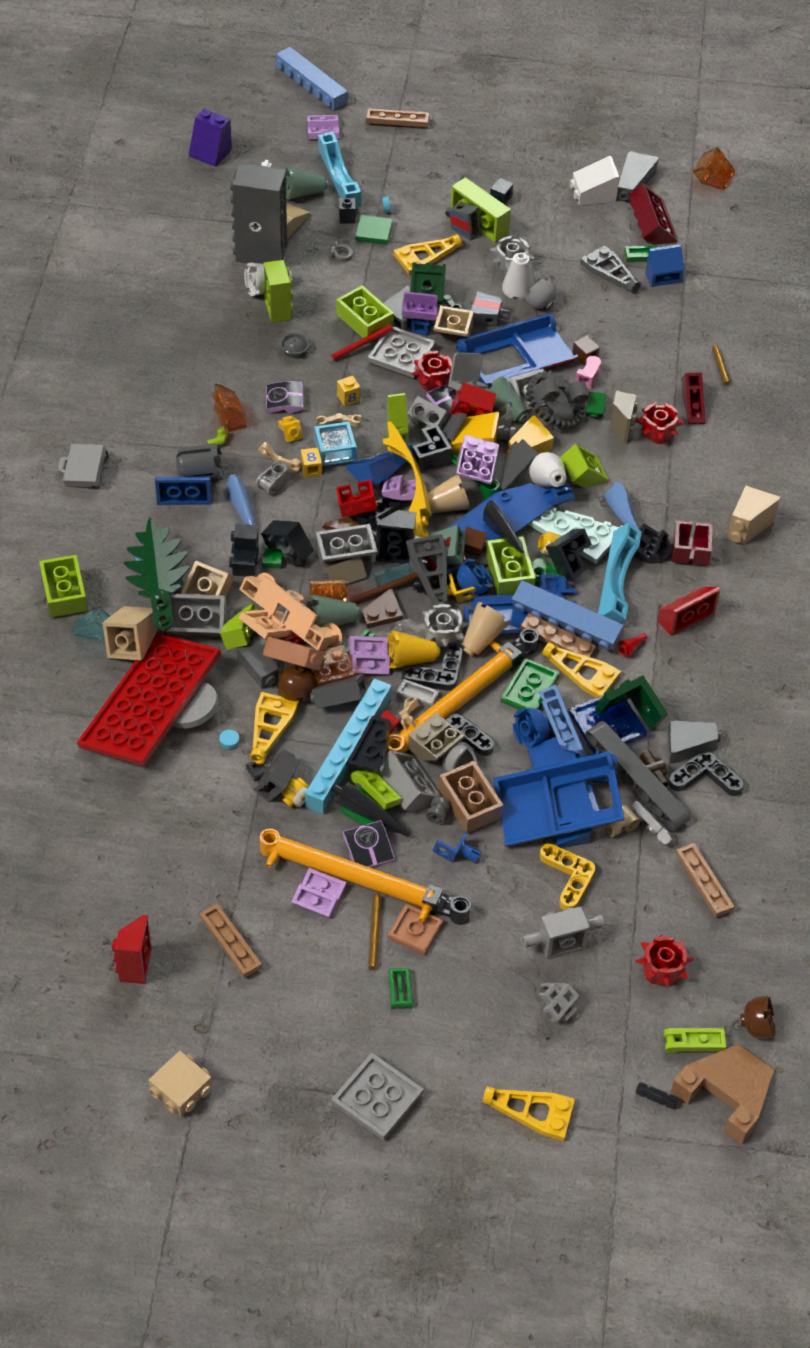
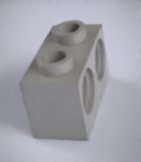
[407,396,450,431]

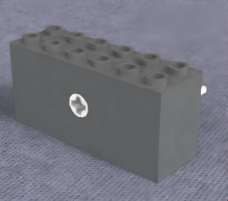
[230,160,288,264]

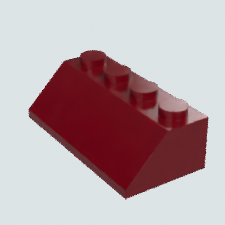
[629,184,678,245]

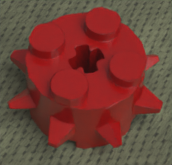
[411,351,452,391]
[636,403,684,444]
[636,935,694,986]

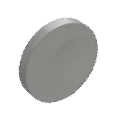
[172,682,219,728]

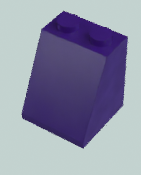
[189,109,232,167]

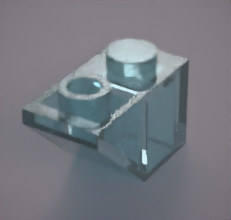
[71,608,110,641]

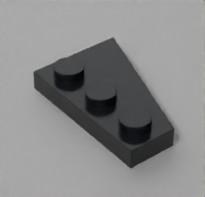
[347,716,391,775]

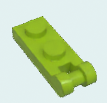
[351,770,402,809]
[664,1028,726,1053]

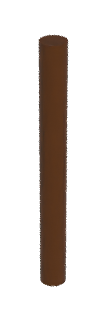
[349,572,419,604]

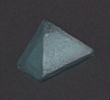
[373,563,411,587]

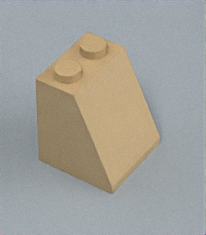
[727,486,780,545]
[102,606,158,660]

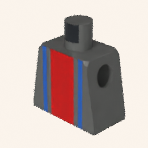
[445,202,481,240]
[471,291,510,327]

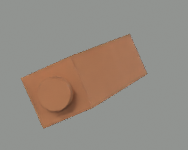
[263,636,325,670]

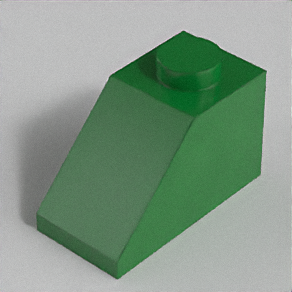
[586,391,606,417]

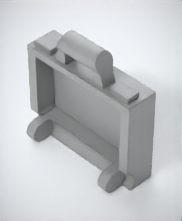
[58,444,107,487]

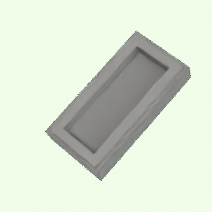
[396,679,439,708]

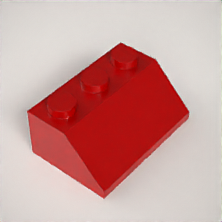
[657,587,720,636]
[112,914,152,984]

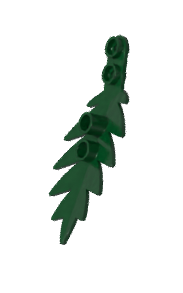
[124,518,190,631]

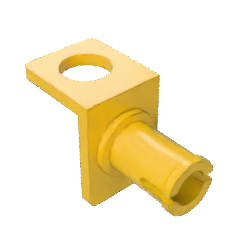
[434,574,478,603]

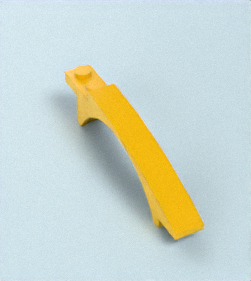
[383,421,432,538]

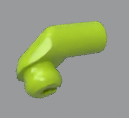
[206,427,228,446]

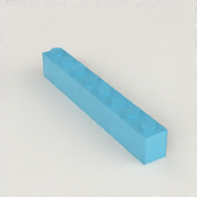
[305,679,392,814]

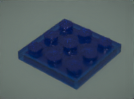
[568,695,648,755]

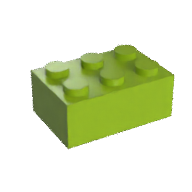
[264,260,294,323]
[336,285,394,338]
[486,536,535,595]
[39,555,88,618]

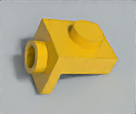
[277,416,303,442]

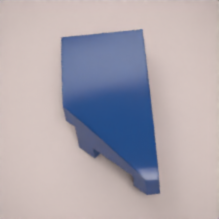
[539,574,577,594]

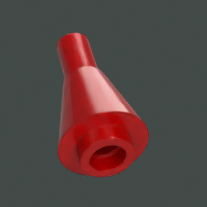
[618,633,647,658]

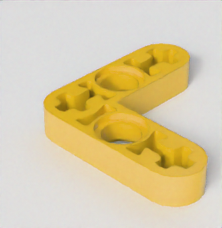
[539,844,595,910]

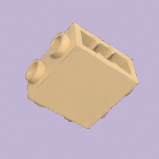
[148,1051,212,1117]

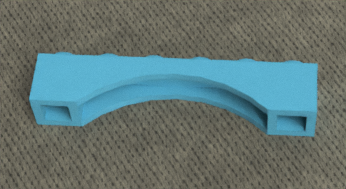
[318,132,361,208]
[598,523,642,623]

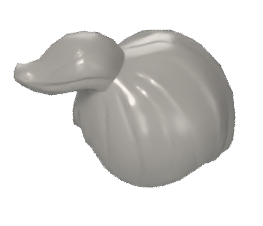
[442,742,478,772]

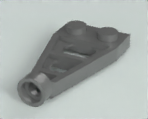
[580,246,641,293]
[406,534,447,607]

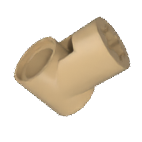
[603,805,640,837]

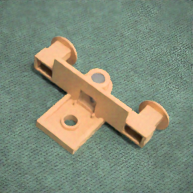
[239,573,342,652]

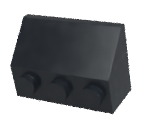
[376,510,416,565]

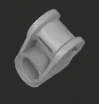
[255,462,288,495]

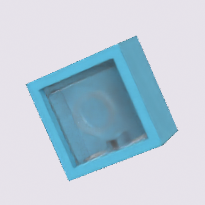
[314,422,356,466]

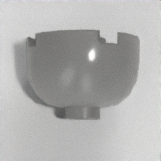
[524,277,557,309]

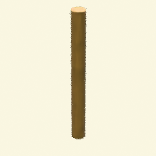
[368,894,381,970]

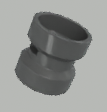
[496,424,516,443]
[426,796,451,824]

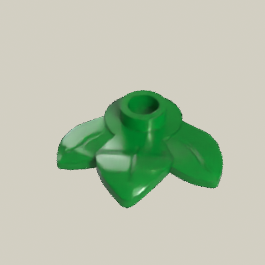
[532,556,562,583]

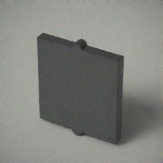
[442,412,467,441]

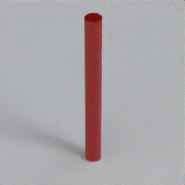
[331,324,393,361]

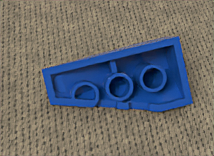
[346,444,417,487]

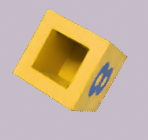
[337,376,360,407]
[301,448,322,477]

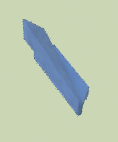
[538,684,587,757]

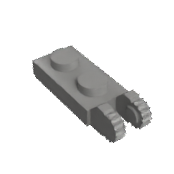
[631,801,677,848]

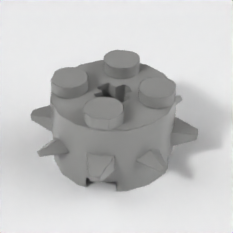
[490,236,534,274]
[417,604,469,648]

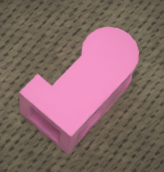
[575,356,601,389]

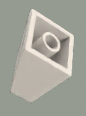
[570,156,619,206]

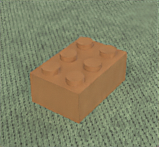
[438,761,503,833]

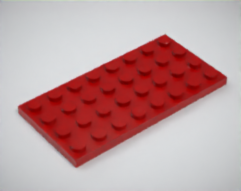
[76,633,221,766]

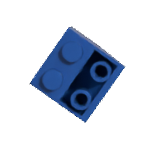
[645,244,684,287]

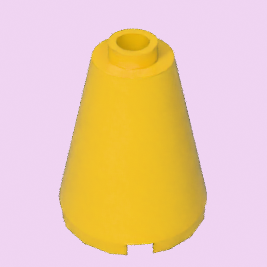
[388,630,440,669]

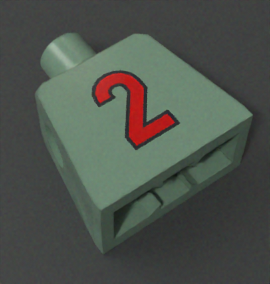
[429,525,465,565]

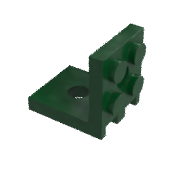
[410,262,446,304]
[595,675,668,731]

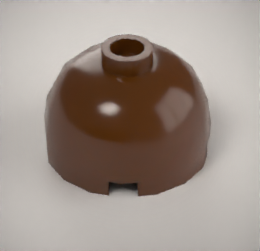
[277,665,316,701]
[740,996,775,1039]

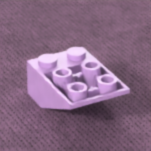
[456,435,499,484]

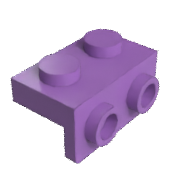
[402,292,438,321]

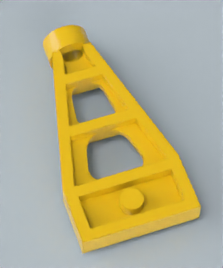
[394,234,462,275]
[542,642,621,699]
[250,692,299,764]
[482,1086,575,1142]

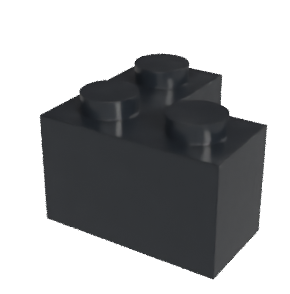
[412,424,452,472]
[261,520,314,565]
[229,524,259,577]
[545,528,592,579]

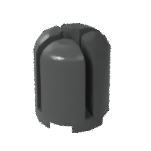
[176,444,224,480]

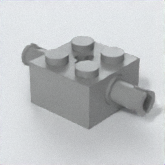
[521,906,605,959]

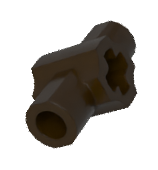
[640,751,669,787]

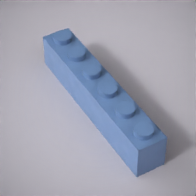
[276,47,348,111]
[512,580,624,651]

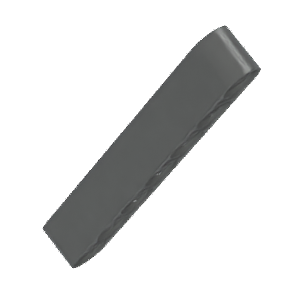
[585,721,690,831]

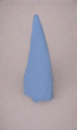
[226,474,256,525]
[604,482,642,537]

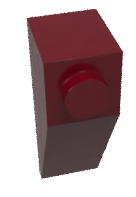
[681,372,706,424]

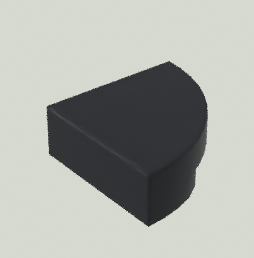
[245,762,269,782]

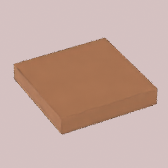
[387,903,443,956]

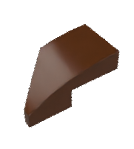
[322,517,360,530]

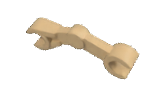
[317,413,362,428]
[258,442,301,472]
[399,697,419,730]

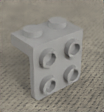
[448,352,489,392]

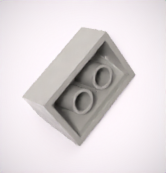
[316,524,378,562]
[379,750,442,812]

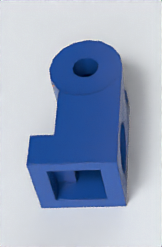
[411,318,435,336]

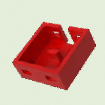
[336,479,377,518]

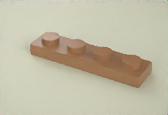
[366,108,429,127]
[520,613,596,657]
[676,843,734,918]
[200,903,262,978]

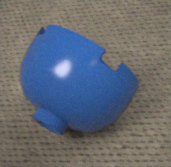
[457,558,493,595]
[513,708,550,748]

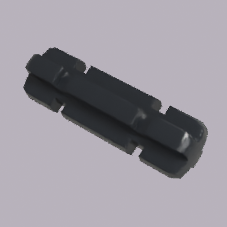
[636,1082,678,1109]

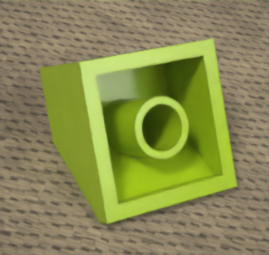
[560,443,609,488]

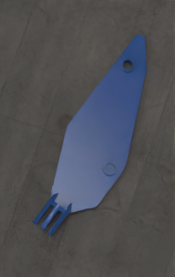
[426,484,576,558]

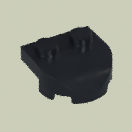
[634,523,673,564]

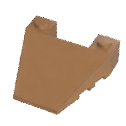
[671,1044,774,1145]

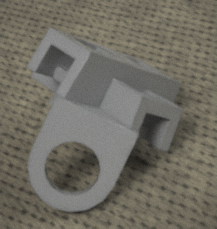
[539,983,580,1022]

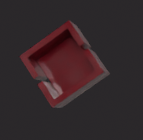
[672,520,713,566]

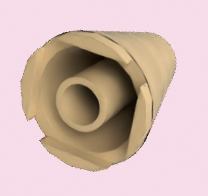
[427,475,470,514]
[462,602,510,656]

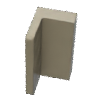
[322,556,367,588]

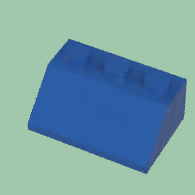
[155,476,212,505]

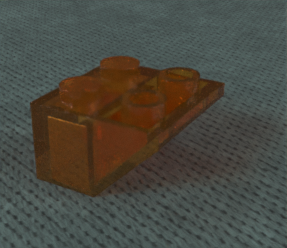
[693,147,735,190]
[212,383,247,432]
[309,577,347,601]
[307,645,356,685]

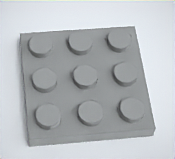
[368,326,435,378]
[331,1052,424,1141]

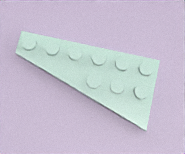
[528,507,622,564]

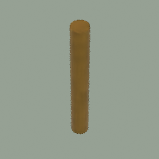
[712,345,730,386]

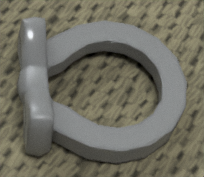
[329,242,353,260]

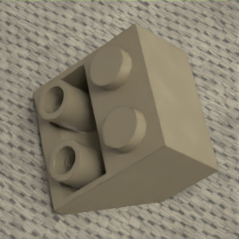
[609,391,639,444]
[408,713,465,760]

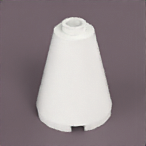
[502,253,535,300]
[244,262,292,296]
[529,452,566,488]

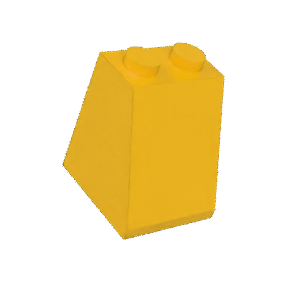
[448,412,499,455]

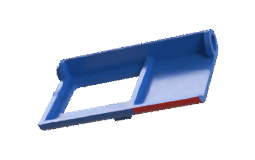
[456,313,578,386]

